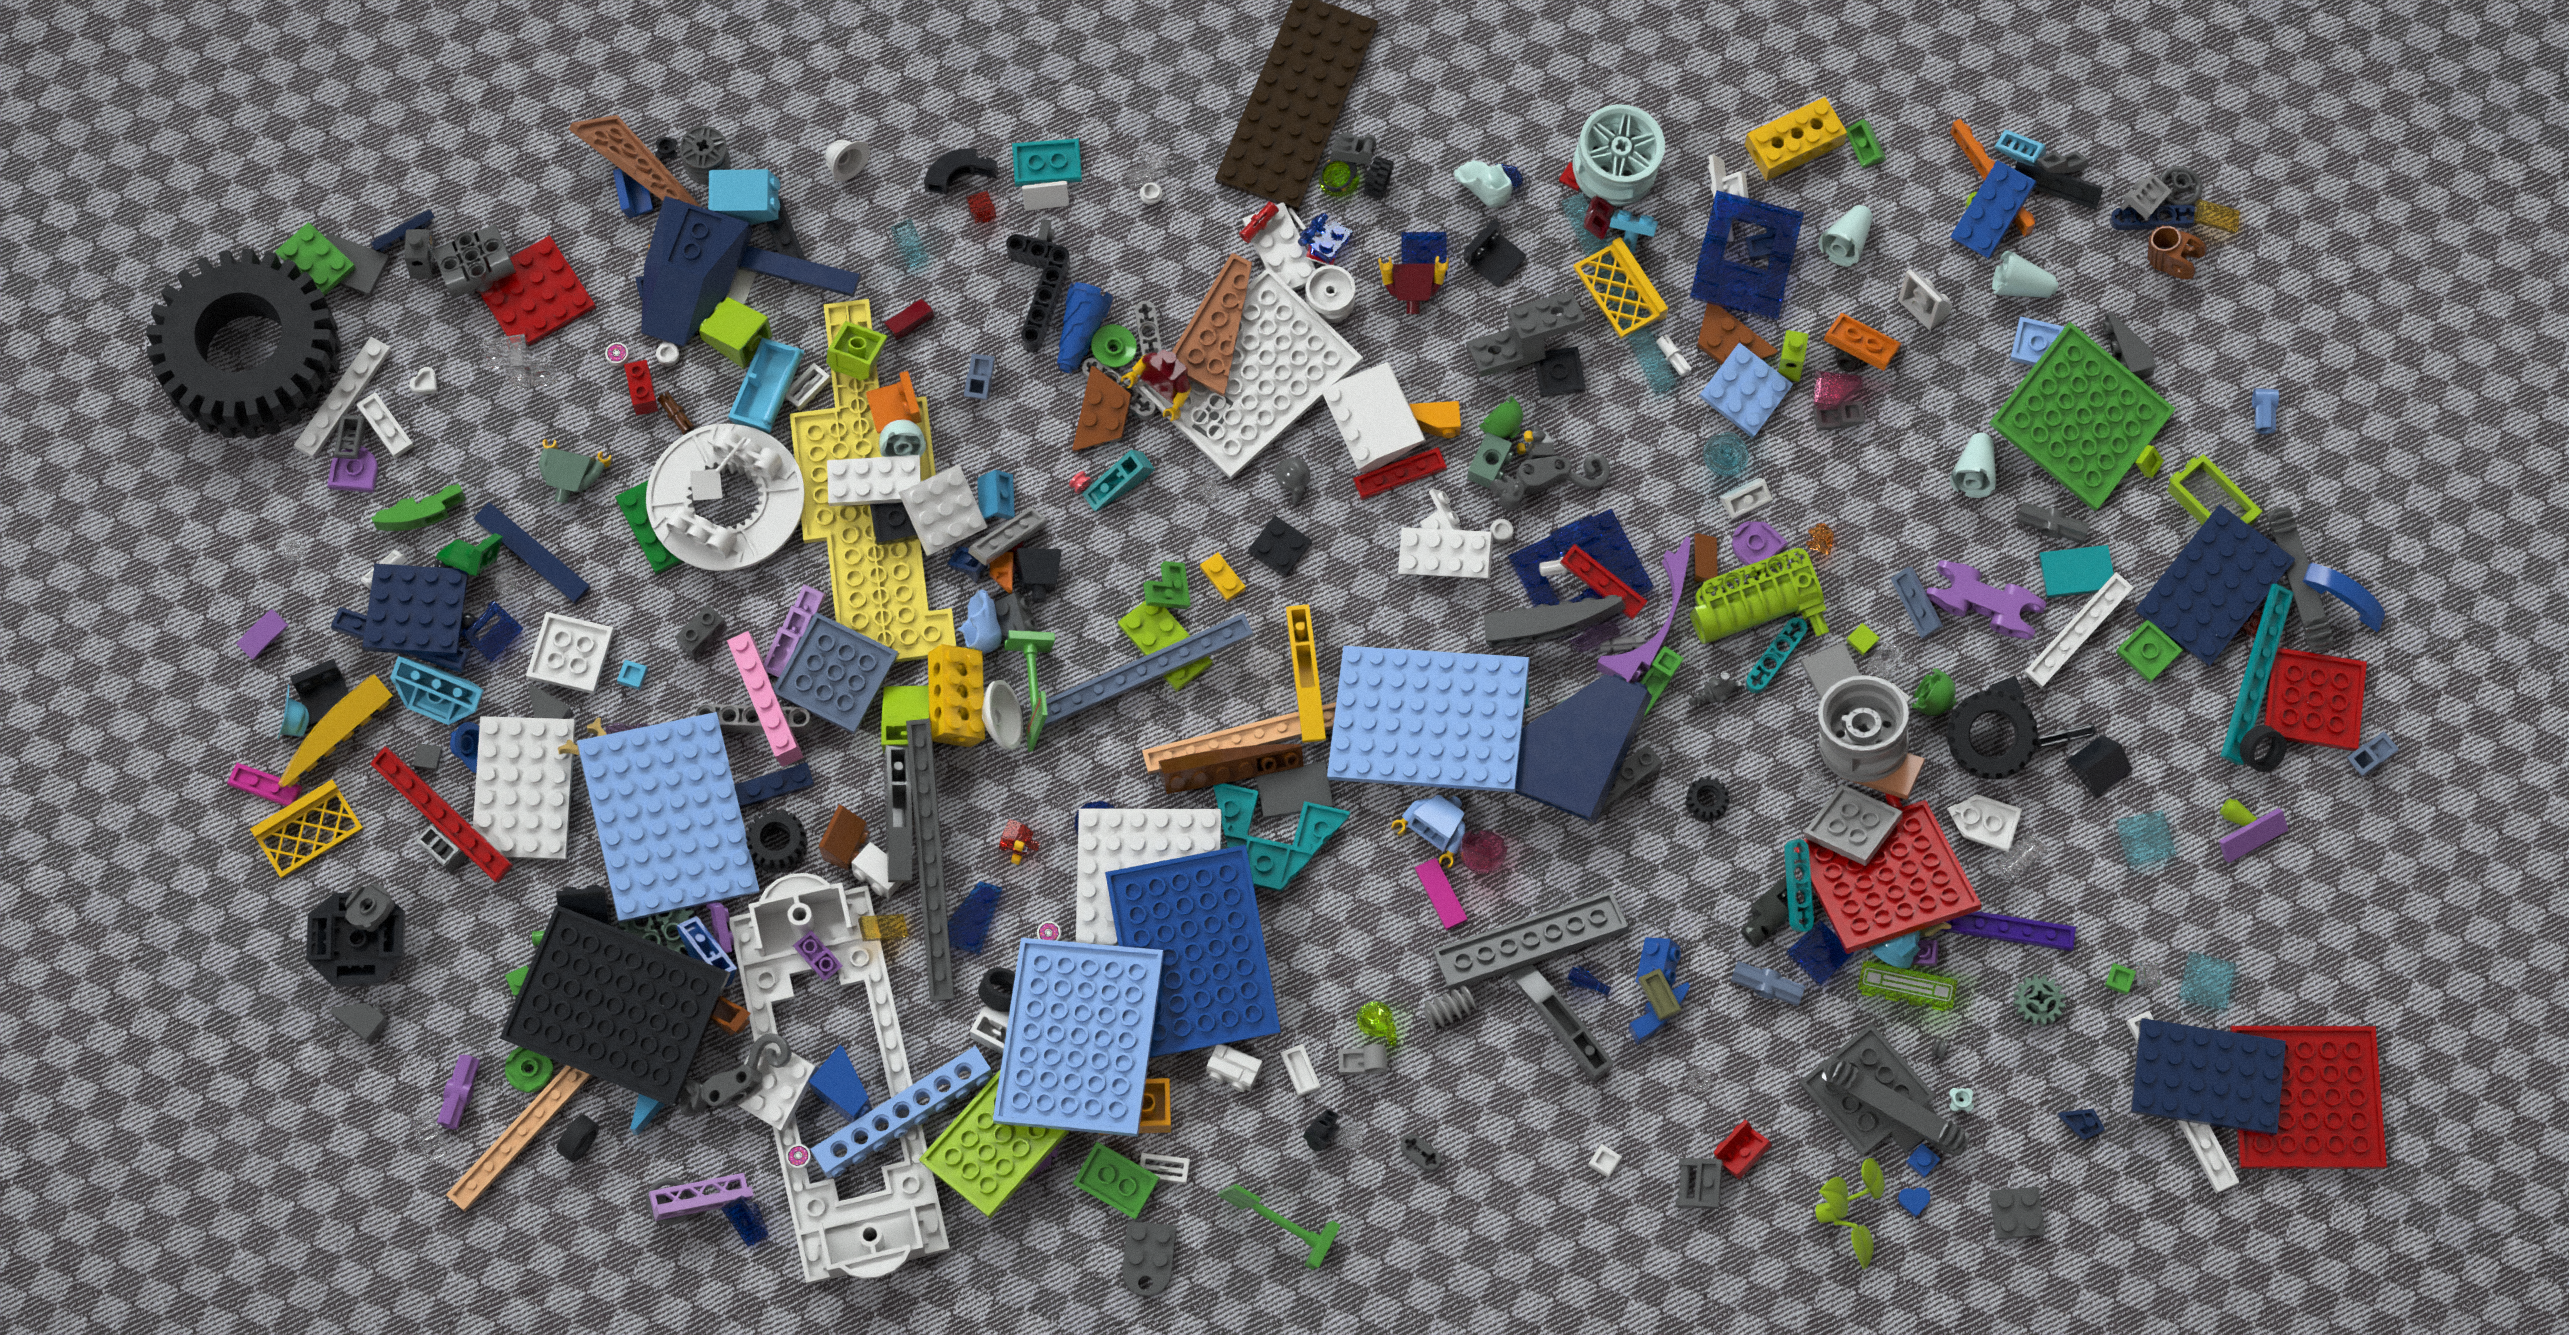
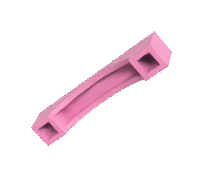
[727,631,804,767]

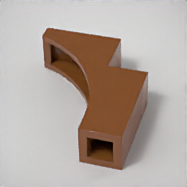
[711,996,751,1036]

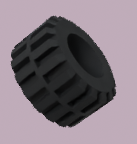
[746,809,808,874]

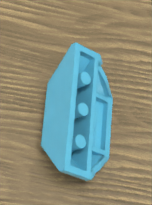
[390,656,484,725]

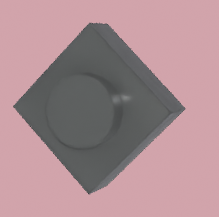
[1038,219,1055,242]

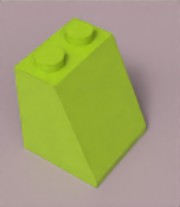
[699,297,772,369]

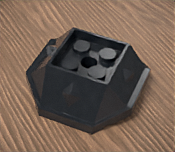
[306,892,405,987]

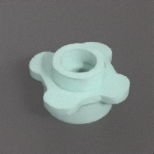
[1949,1088,1974,1112]

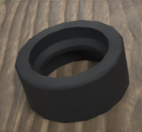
[2240,725,2287,772]
[978,967,1016,1012]
[556,1114,600,1163]

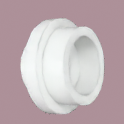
[1140,182,1162,205]

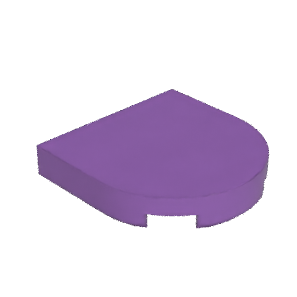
[327,446,378,493]
[1732,521,1788,573]

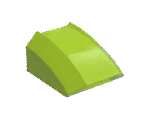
[826,321,888,381]

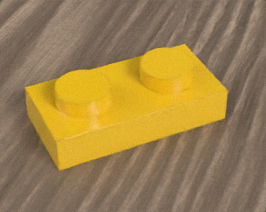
[1200,552,1246,603]

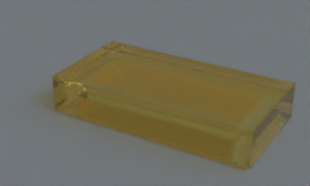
[2194,199,2240,234]
[858,914,908,942]

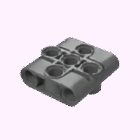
[433,224,516,299]

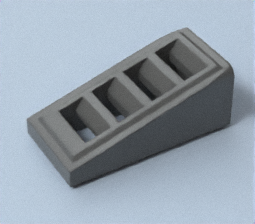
[334,415,366,459]
[415,824,467,873]

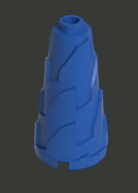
[1057,282,1113,374]

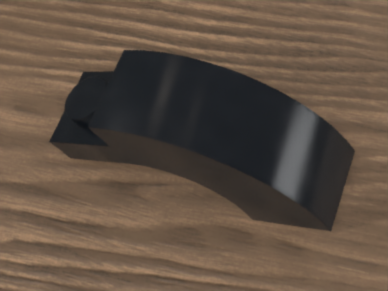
[924,148,998,195]

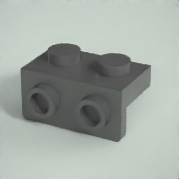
[994,592,1038,643]

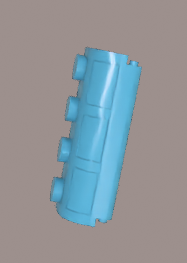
[728,338,804,434]

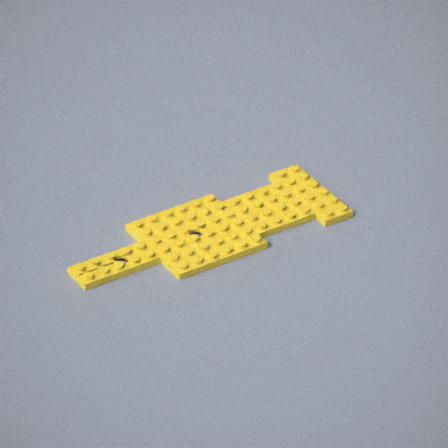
[790,299,956,663]

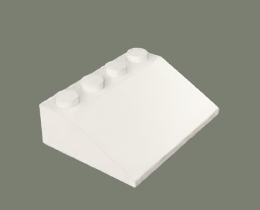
[1322,362,1426,473]

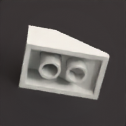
[1898,269,1952,331]

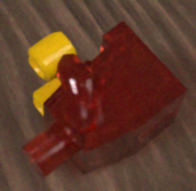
[999,819,1041,865]

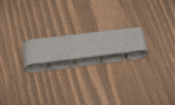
[695,704,812,735]

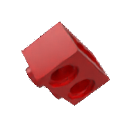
[624,360,659,416]

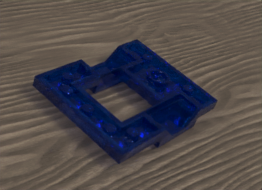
[1689,190,1804,321]
[1508,509,1654,608]

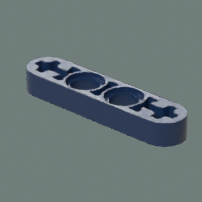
[2110,205,2199,230]

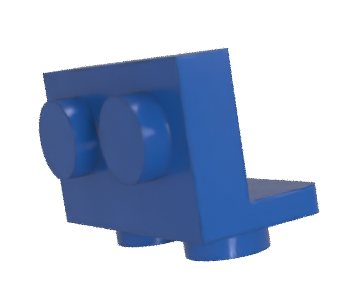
[1635,937,1681,990]

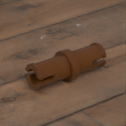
[657,391,695,435]

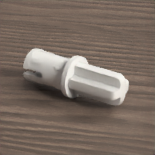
[1656,335,1691,376]
[1539,557,1570,576]

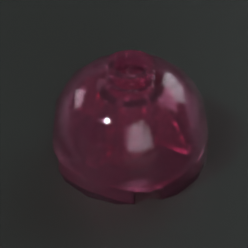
[1459,830,1508,875]

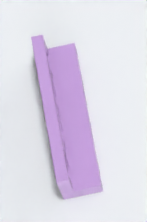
[649,1173,754,1221]

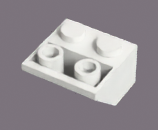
[970,1005,1009,1055]

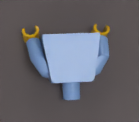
[1391,795,1465,869]

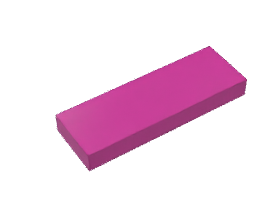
[227,762,303,807]
[1414,858,1468,931]

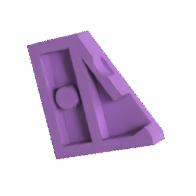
[706,902,734,953]

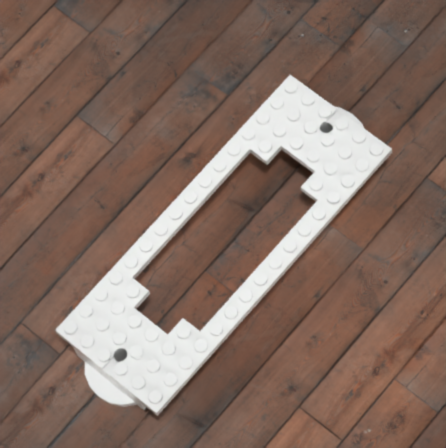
[729,873,950,1285]

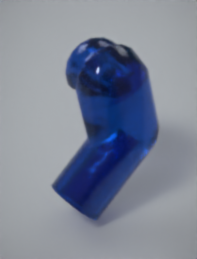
[1495,163,1523,187]

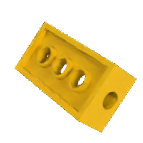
[1745,97,1847,181]
[928,644,985,748]

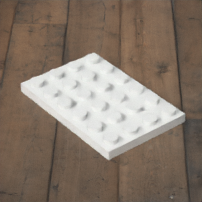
[473,716,576,860]

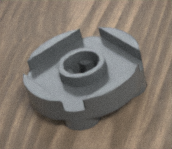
[345,884,394,932]

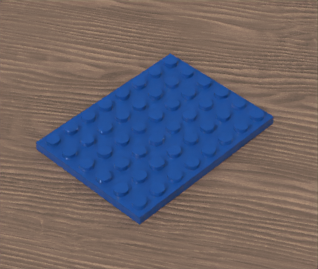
[1105,845,1281,1059]

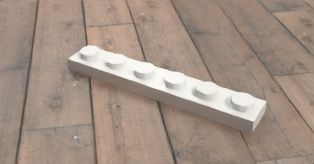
[294,337,392,459]
[2024,572,2134,688]

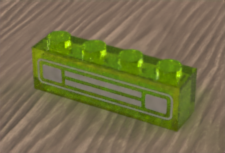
[1856,960,1958,1012]

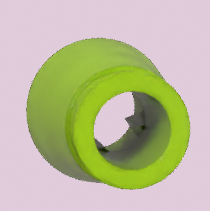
[2219,798,2257,827]

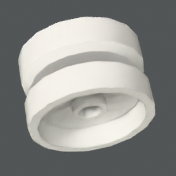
[1305,265,1355,324]

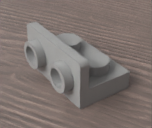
[2120,173,2172,219]

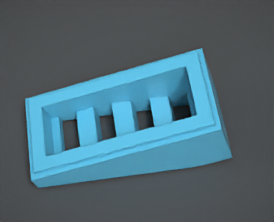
[1995,129,2046,165]

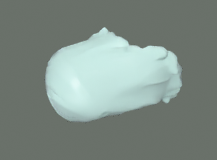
[1454,160,1513,209]

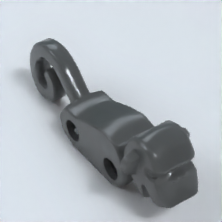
[1489,453,1610,510]
[679,1033,792,1117]

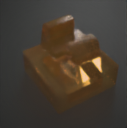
[1806,523,1834,554]

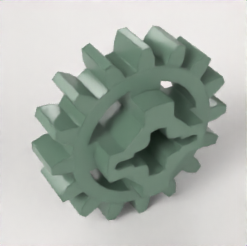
[2013,974,2066,1027]

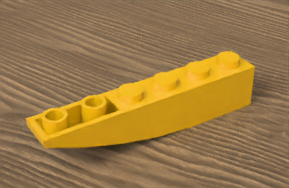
[1286,604,1326,743]
[278,674,393,788]

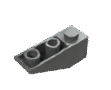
[2102,312,2156,378]

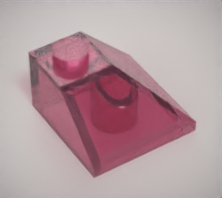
[1812,370,1863,410]

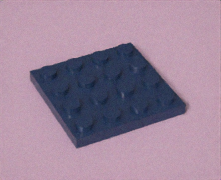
[362,563,469,657]

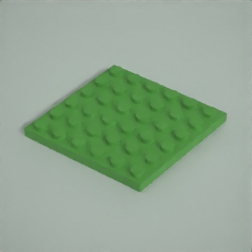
[1988,322,2175,511]

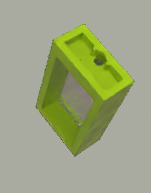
[2167,454,2263,526]

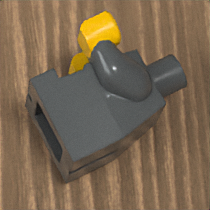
[1516,425,1555,460]

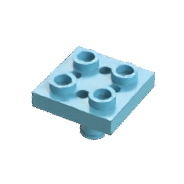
[1610,210,1658,252]

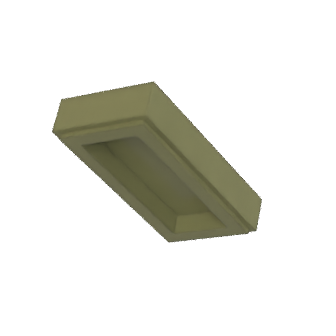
[1638,968,1682,1022]

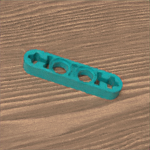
[1746,618,1807,694]
[1784,839,1814,932]

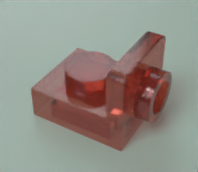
[966,190,996,224]

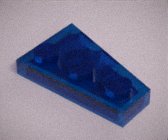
[948,881,1002,955]

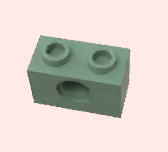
[1467,432,1514,488]

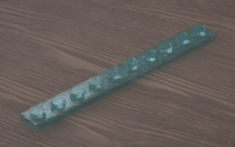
[1561,193,1676,394]

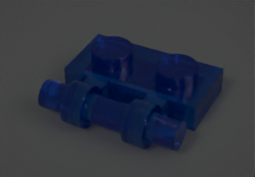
[1298,213,1353,264]

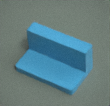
[978,469,1015,521]

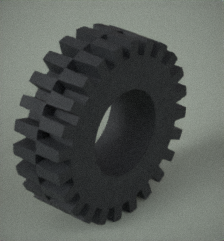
[146,249,341,439]

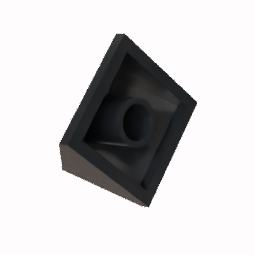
[2065,735,2132,798]

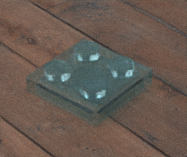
[2116,810,2176,866]
[2178,951,2237,1011]

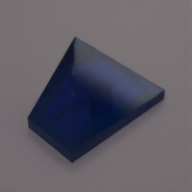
[721,1195,769,1247]

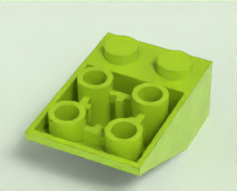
[881,685,929,753]

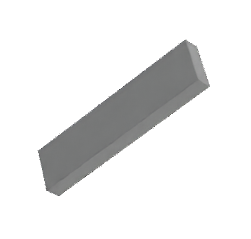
[968,507,1048,566]

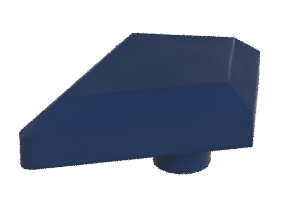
[2057,1108,2105,1141]

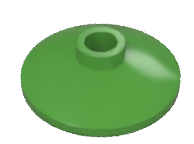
[1091,324,1137,368]

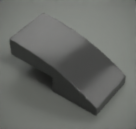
[2037,151,2089,173]
[1813,400,1865,431]

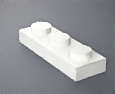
[356,392,414,459]

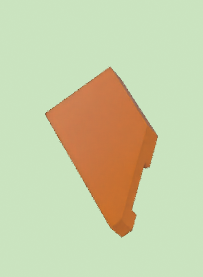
[990,552,1013,594]

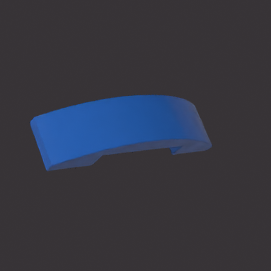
[2303,563,2385,632]

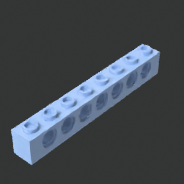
[810,1045,992,1179]

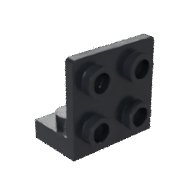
[1463,218,1526,287]
[290,658,349,725]

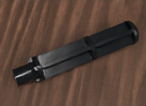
[2036,723,2096,749]

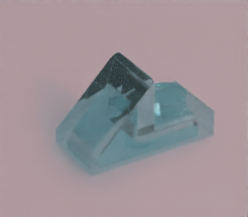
[890,218,929,268]

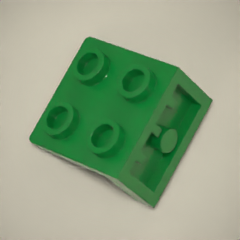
[436,533,503,576]

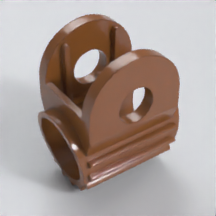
[2147,225,2207,280]

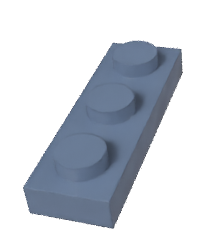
[1891,567,1943,639]

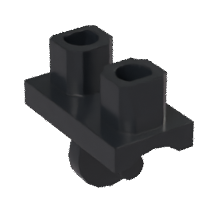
[1303,1109,1340,1151]

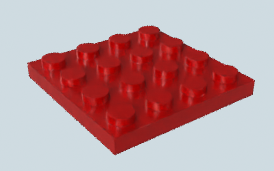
[478,235,596,353]
[2264,648,2367,751]

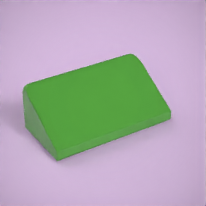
[1846,119,1886,168]

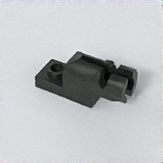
[1740,876,1789,948]

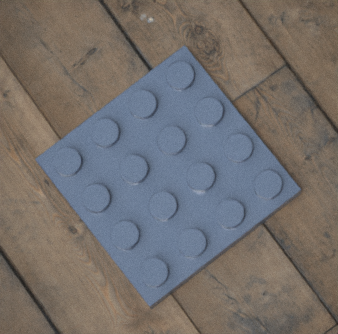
[773,612,899,735]

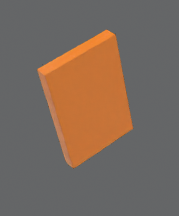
[1823,313,1902,371]

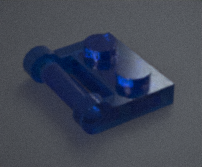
[460,600,524,662]

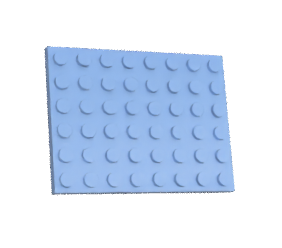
[1327,646,1530,792]
[577,712,759,923]
[993,938,1164,1137]

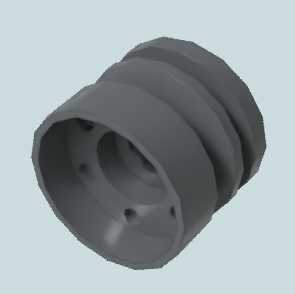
[679,126,731,185]

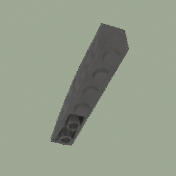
[1484,595,1626,648]
[883,745,912,883]
[1506,964,1614,1083]

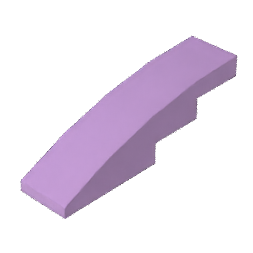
[764,584,826,677]

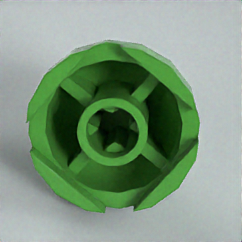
[1478,395,1523,439]
[1912,668,1957,716]

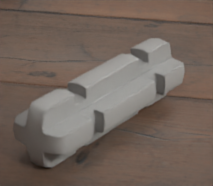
[1599,636,1645,653]

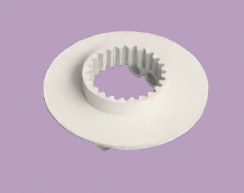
[646,424,805,571]

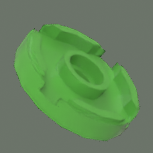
[505,1047,554,1093]

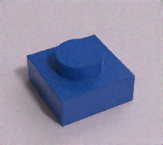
[1905,1143,1940,1178]

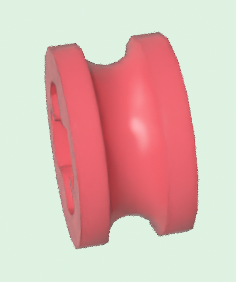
[1069,471,1092,494]

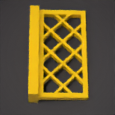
[1573,237,1668,339]
[250,779,363,879]

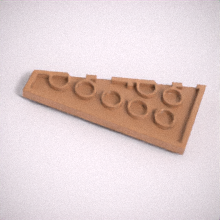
[569,115,701,207]
[1172,253,1252,397]

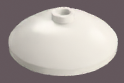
[982,680,1023,750]

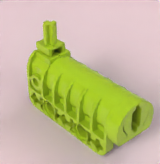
[1689,548,1829,645]

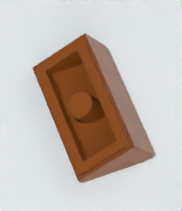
[1693,533,1717,582]

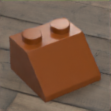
[819,804,870,871]

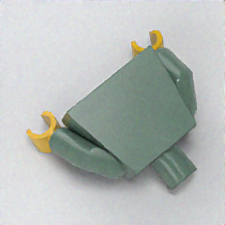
[538,439,612,504]

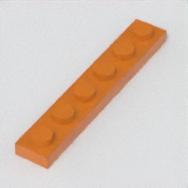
[1950,118,2035,237]

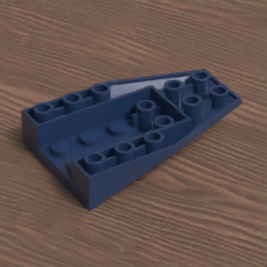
[641,196,753,347]

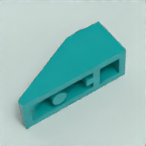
[1082,450,1155,512]

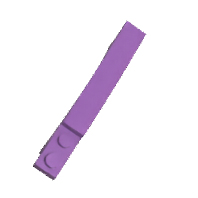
[1596,536,1691,683]

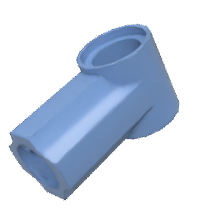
[2252,388,2279,435]

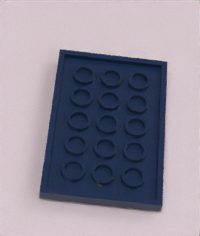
[2134,504,2295,668]
[2130,1018,2286,1136]

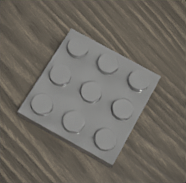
[1804,784,1903,866]

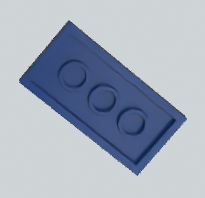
[1950,160,2037,260]

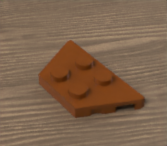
[1697,299,1778,365]
[1072,366,1132,452]

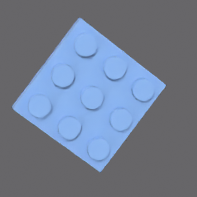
[1698,343,1793,438]

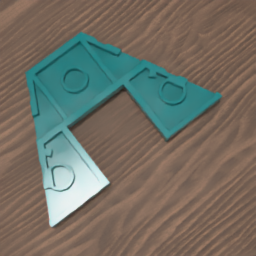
[1213,783,1350,892]

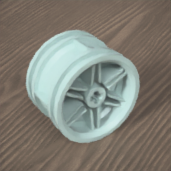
[1573,104,1665,206]

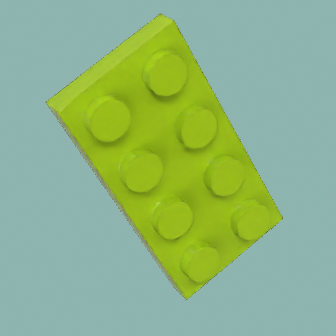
[1117,600,1213,692]

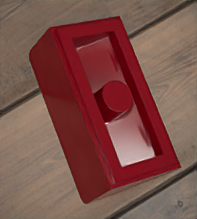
[884,298,934,340]

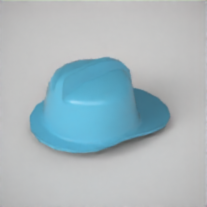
[278,685,309,740]

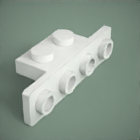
[1708,154,1751,242]
[1420,489,1461,530]

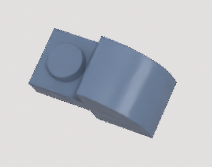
[964,354,995,400]
[2347,731,2399,777]

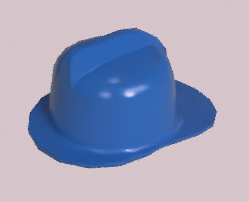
[450,722,480,773]

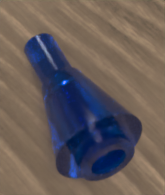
[1567,964,1611,996]

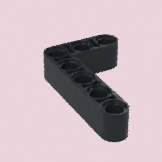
[1006,234,1070,353]

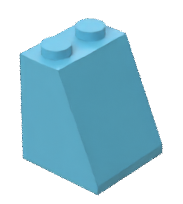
[708,169,780,225]

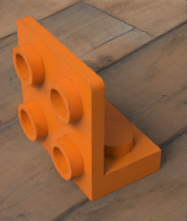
[866,371,922,434]

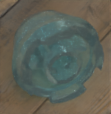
[1703,432,1749,477]

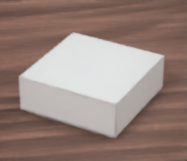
[1588,1144,1622,1178]

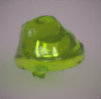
[1356,1001,1397,1046]

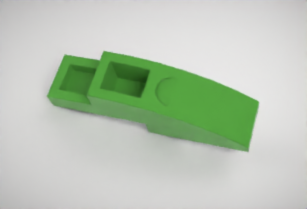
[371,483,466,531]

